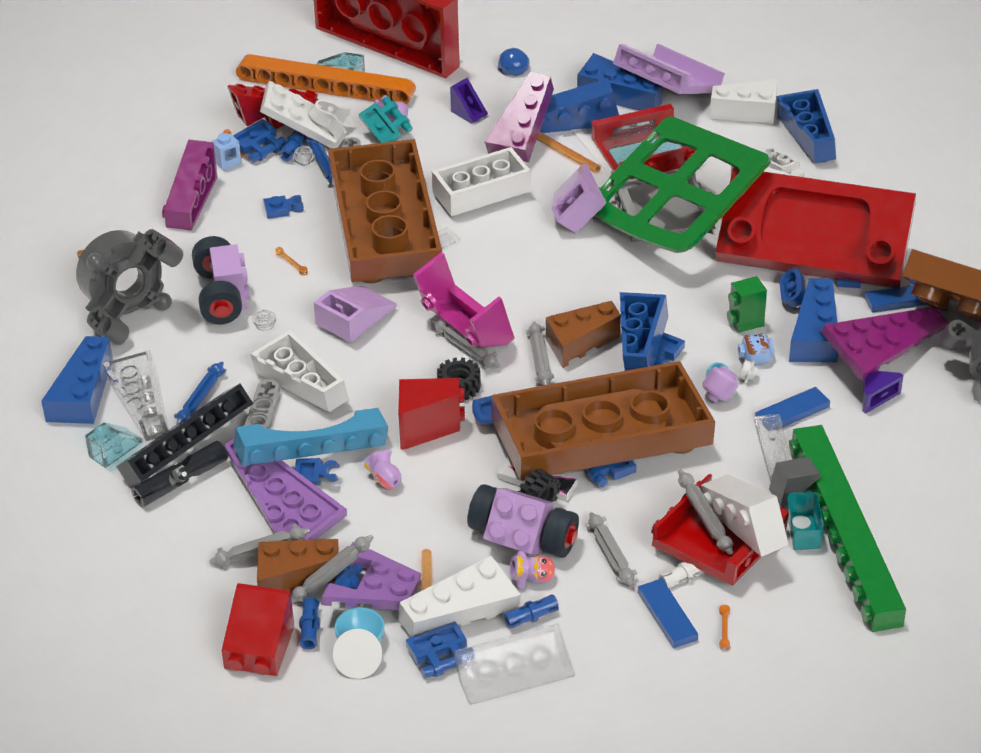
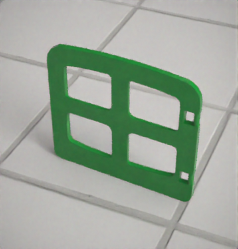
[594,117,771,253]

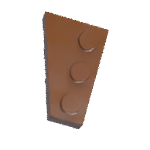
[546,301,621,368]
[257,539,339,594]

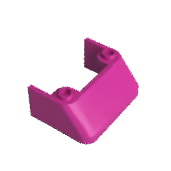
[413,252,515,348]

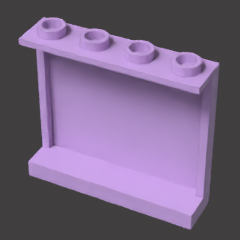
[613,44,725,94]

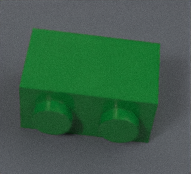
[727,276,767,333]

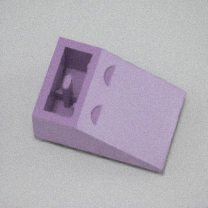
[551,162,606,233]
[314,285,397,343]

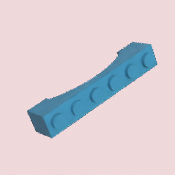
[233,408,388,466]

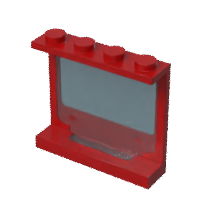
[591,104,696,179]

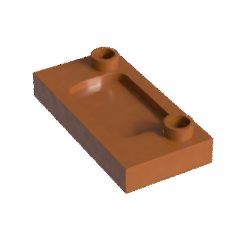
[491,361,715,481]

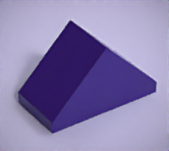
[450,78,488,124]
[862,371,904,414]

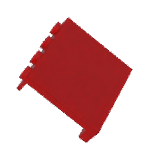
[651,474,789,586]

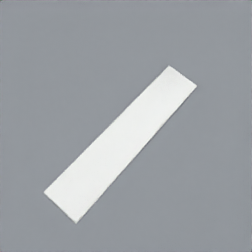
[572,129,612,176]

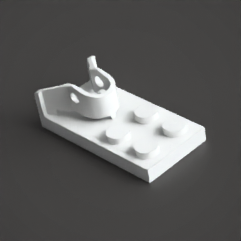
[260,81,350,149]

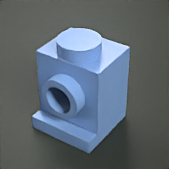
[212,133,241,170]

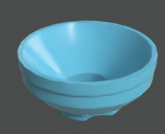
[335,608,385,642]

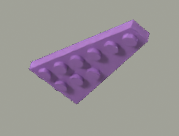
[224,437,347,540]

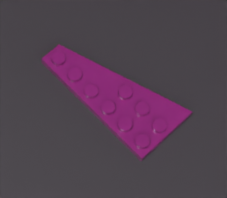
[821,306,948,381]

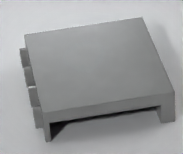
[610,161,710,242]

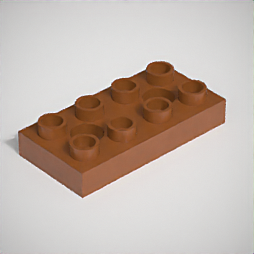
[328,139,442,283]
[902,249,981,322]

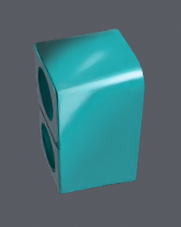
[787,492,824,550]

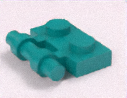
[358,96,413,143]

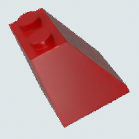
[398,378,465,450]
[221,583,295,676]

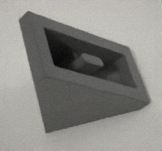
[769,457,822,508]

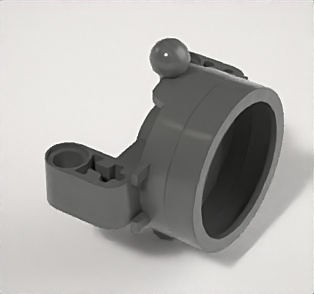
[76,229,184,345]

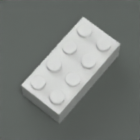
[432,147,531,216]

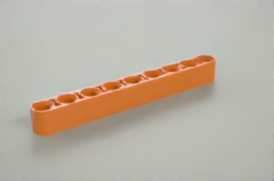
[236,54,416,105]

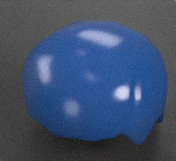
[497,48,530,76]

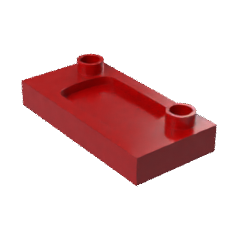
[313,0,460,79]
[715,167,916,288]

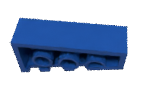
[577,53,663,111]
[539,78,619,134]
[776,89,836,163]
[789,278,838,363]
[619,292,669,371]
[41,336,113,424]

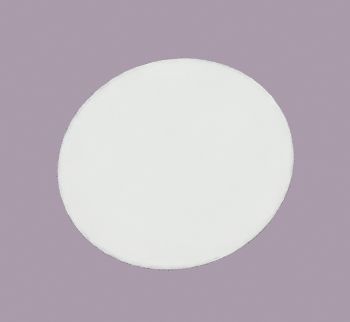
[333,629,382,679]

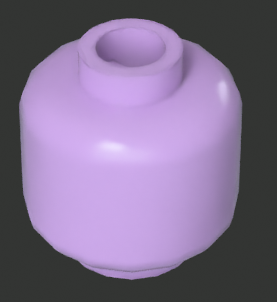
[702,365,739,403]

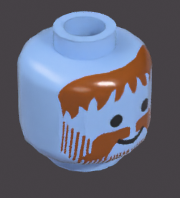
[738,333,774,365]

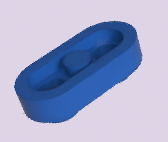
[779,268,806,307]

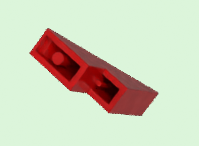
[227,84,319,129]

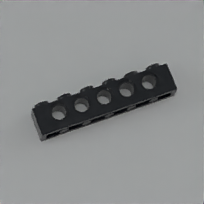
[116,383,254,487]

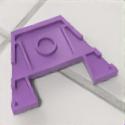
[321,542,422,610]

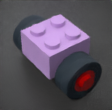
[192,236,250,325]
[467,484,579,558]

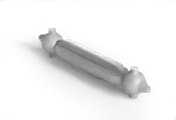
[433,319,500,369]
[526,321,554,386]
[678,469,733,556]
[586,512,637,587]
[209,524,310,569]
[291,535,374,604]

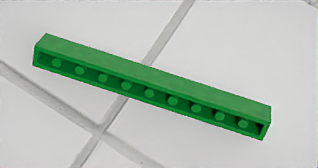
[789,425,906,632]

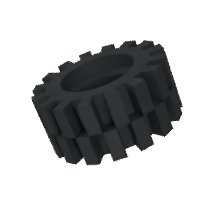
[437,357,481,400]
[518,469,561,502]

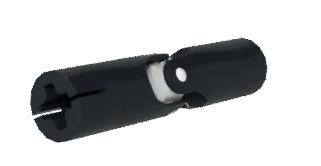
[131,440,228,508]

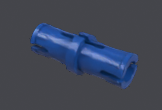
[279,130,306,161]
[503,594,559,629]
[299,597,321,650]

